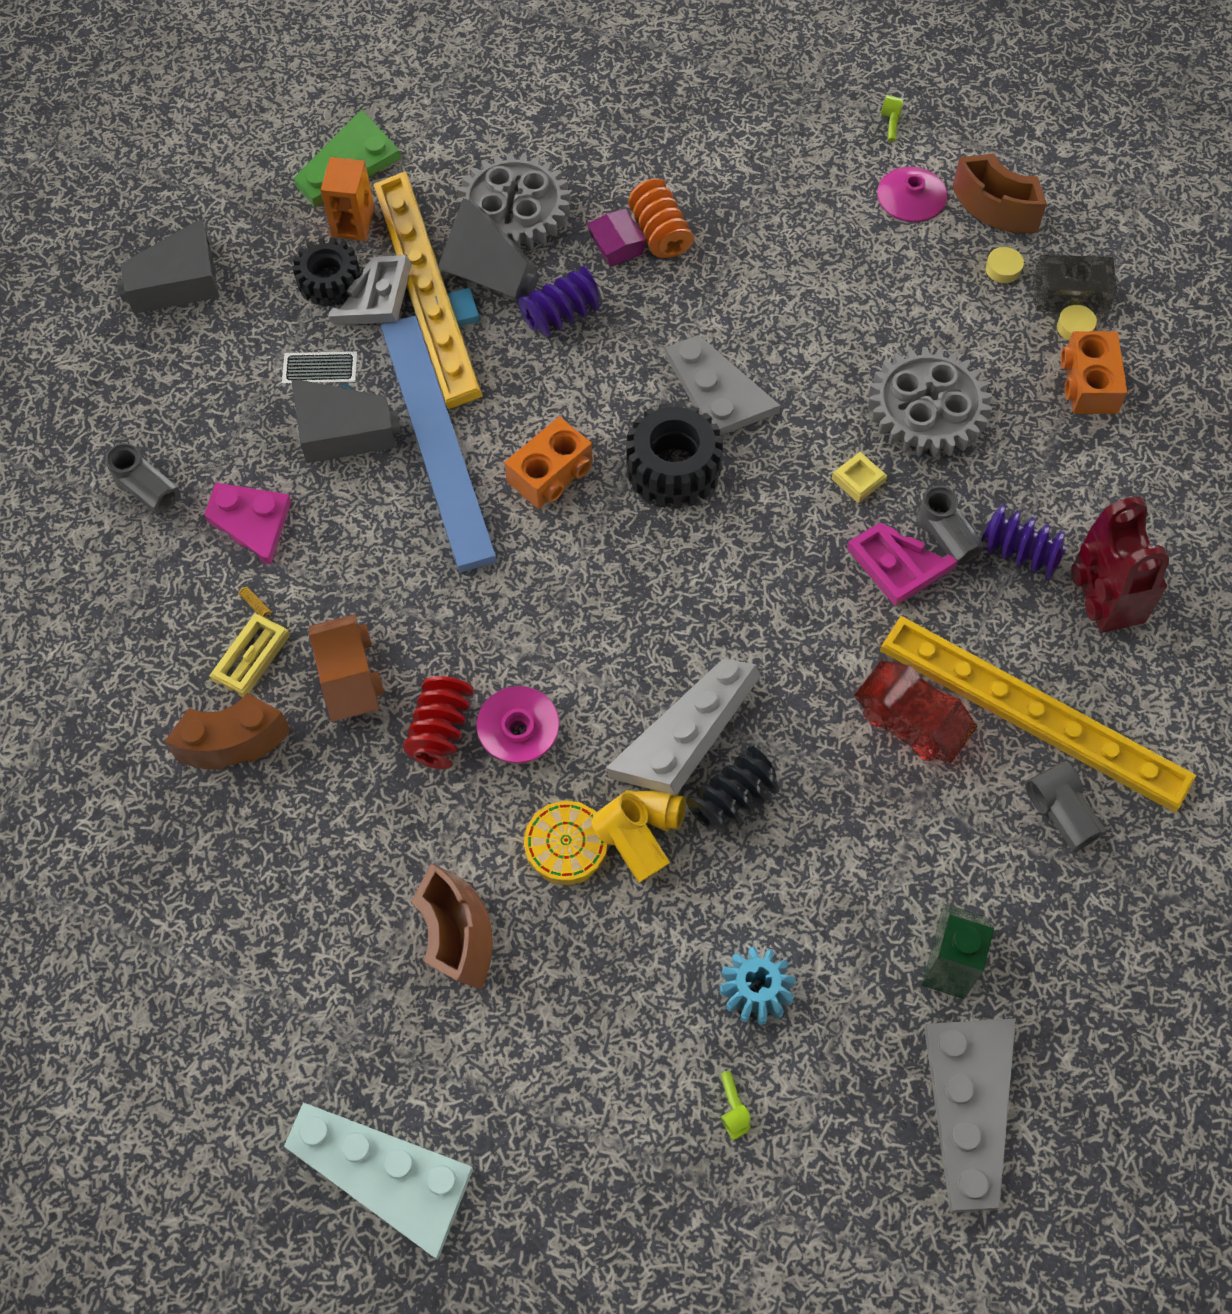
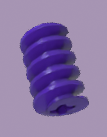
[518,266,600,337]
[981,504,1070,580]

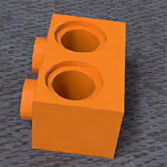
[1061,331,1127,414]
[504,416,593,509]

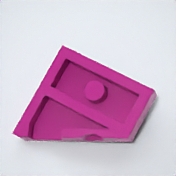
[204,482,291,564]
[847,523,957,606]

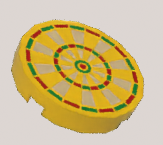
[523,800,608,886]

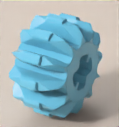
[719,947,796,1025]

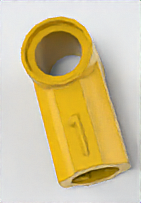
[592,792,670,883]

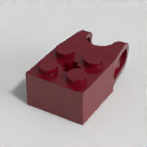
[1071,497,1169,633]

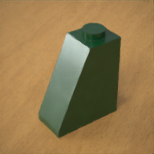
[921,903,994,999]

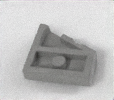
[328,255,411,325]

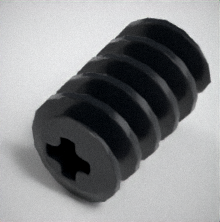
[686,746,779,836]

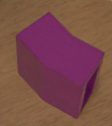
[587,209,646,267]

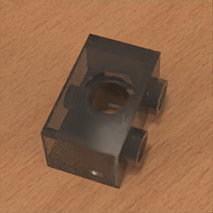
[1033,254,1117,314]

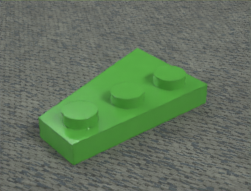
[294,109,401,207]

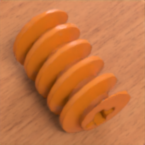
[628,179,694,258]

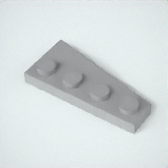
[606,658,761,796]
[924,1018,1016,1213]

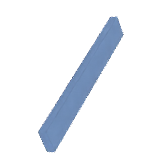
[381,315,497,573]

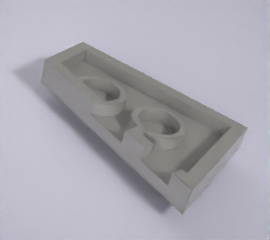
[665,335,781,436]

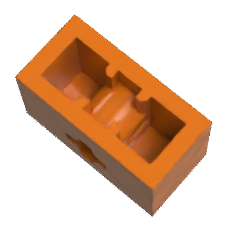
[320,157,375,241]

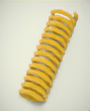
[238,587,271,618]

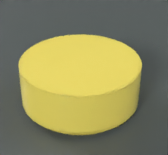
[986,247,1024,283]
[1057,305,1097,341]

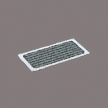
[282,352,357,383]

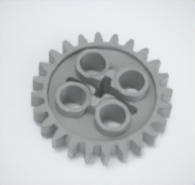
[456,152,571,250]
[868,347,992,458]

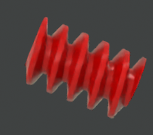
[403,676,474,770]

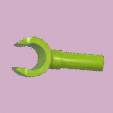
[881,95,903,142]
[720,1071,751,1140]

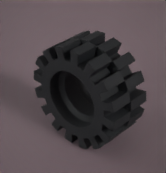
[292,238,361,306]

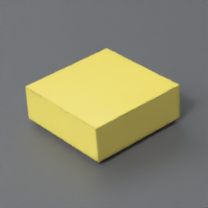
[832,452,887,503]

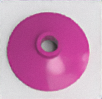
[877,167,947,222]
[476,686,559,764]

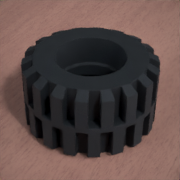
[626,403,723,509]

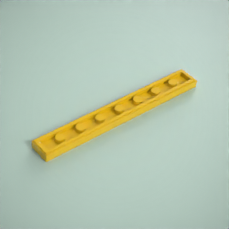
[373,171,483,409]
[880,616,1197,813]

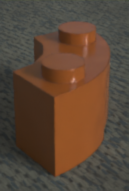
[952,153,1047,233]
[309,614,385,722]
[164,693,291,770]
[411,863,493,989]

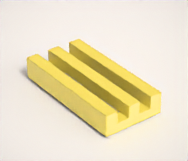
[209,613,290,697]

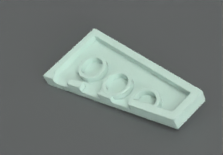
[284,1102,473,1260]

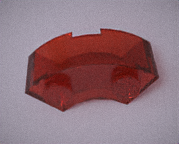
[854,660,978,763]

